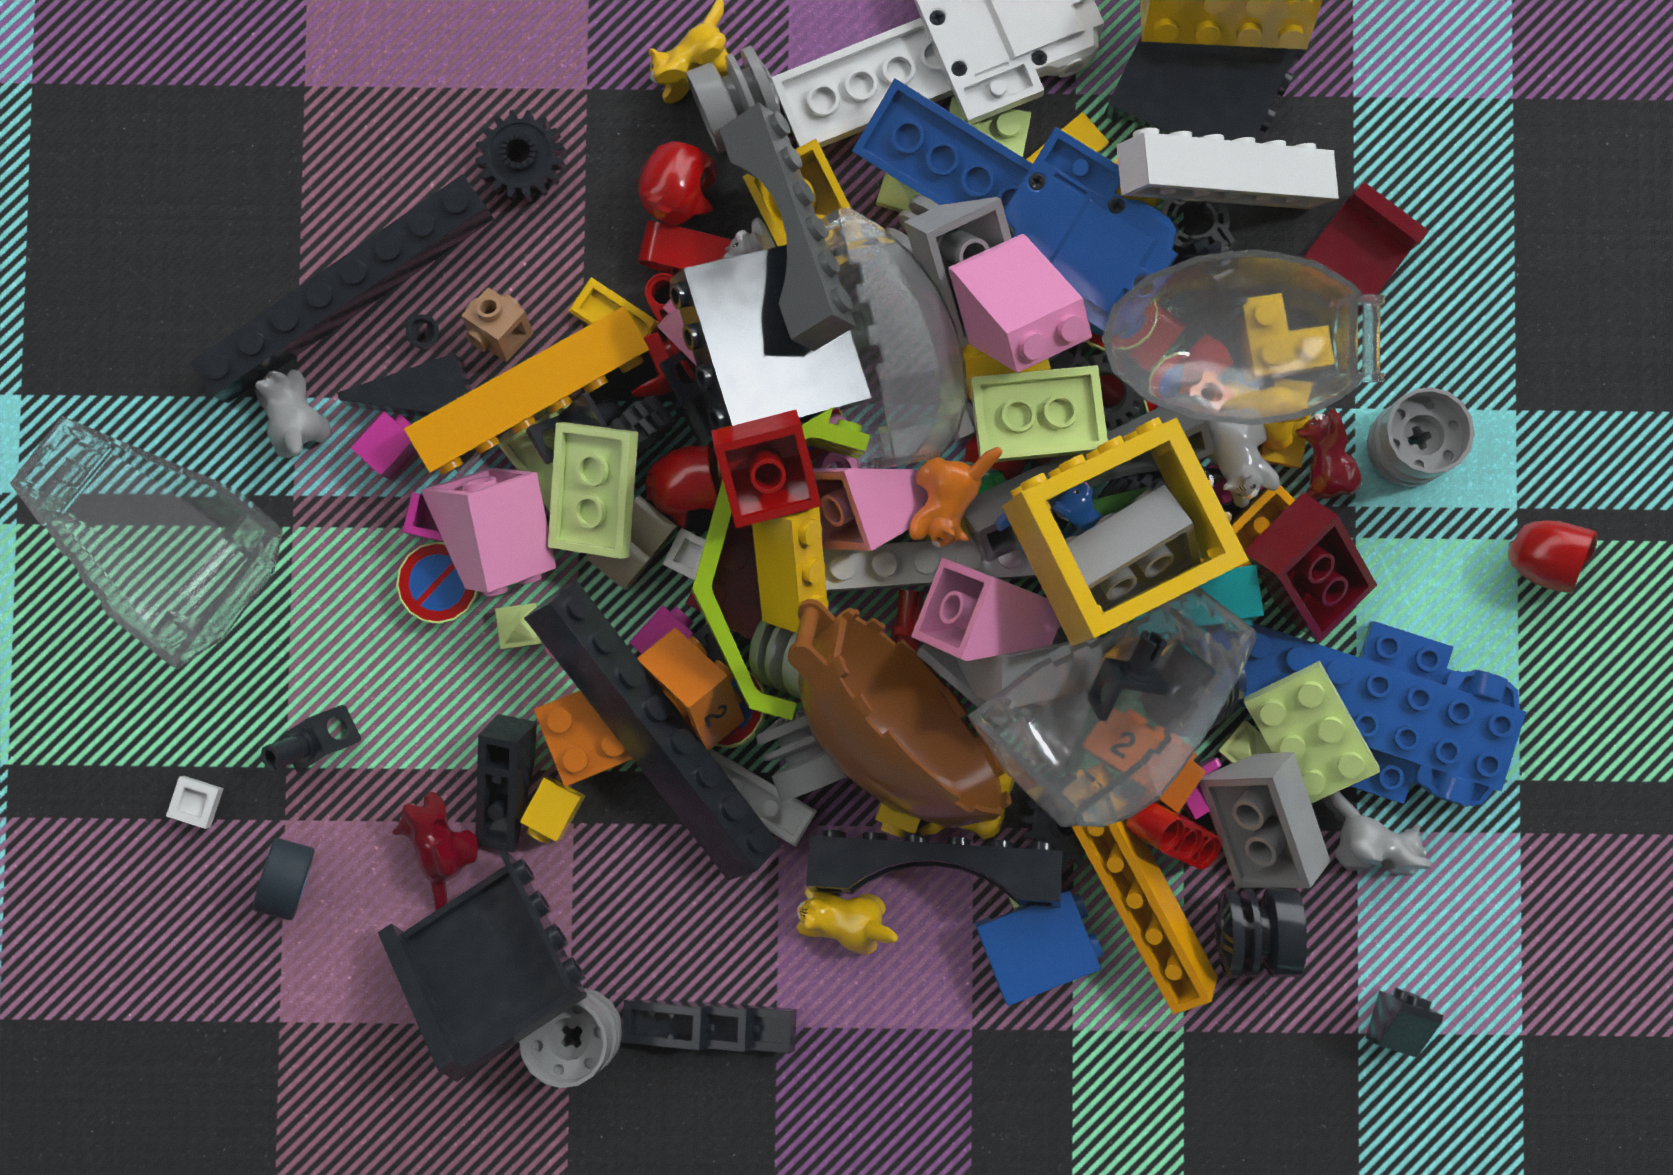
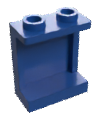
[974,887,1104,1006]

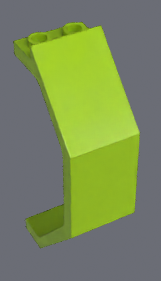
[692,407,870,720]

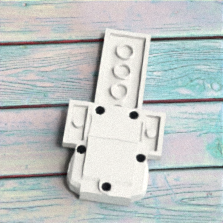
[771,0,1104,148]

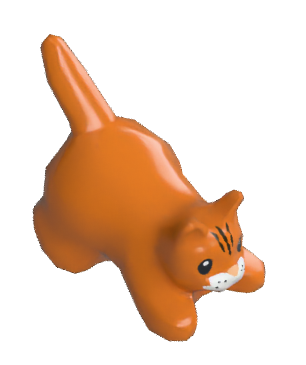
[909,447,1003,548]

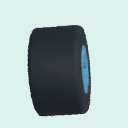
[252,838,315,920]

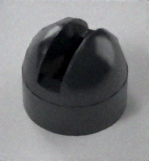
[405,314,439,349]

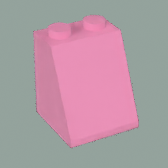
[948,234,1092,373]
[422,468,556,596]
[813,468,928,551]
[911,557,1060,661]

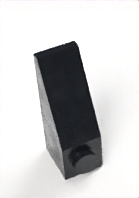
[337,353,472,417]
[475,714,537,853]

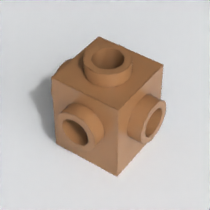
[461,287,533,362]

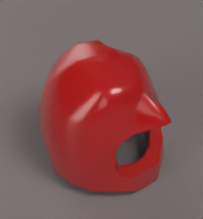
[638,141,718,226]
[645,446,722,529]
[1508,521,1598,594]

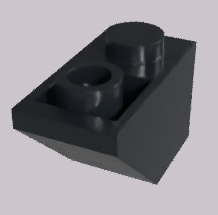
[1365,987,1444,1058]

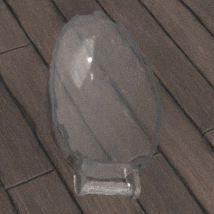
[1102,249,1385,425]

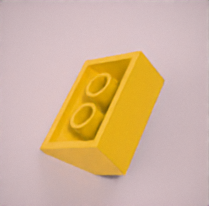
[742,139,874,276]
[752,507,828,633]

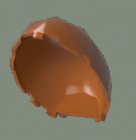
[787,599,1012,828]

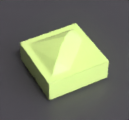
[876,173,921,213]
[495,603,543,650]
[1216,719,1272,764]

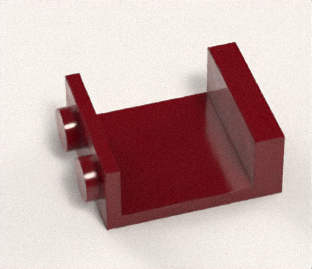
[1295,181,1429,316]

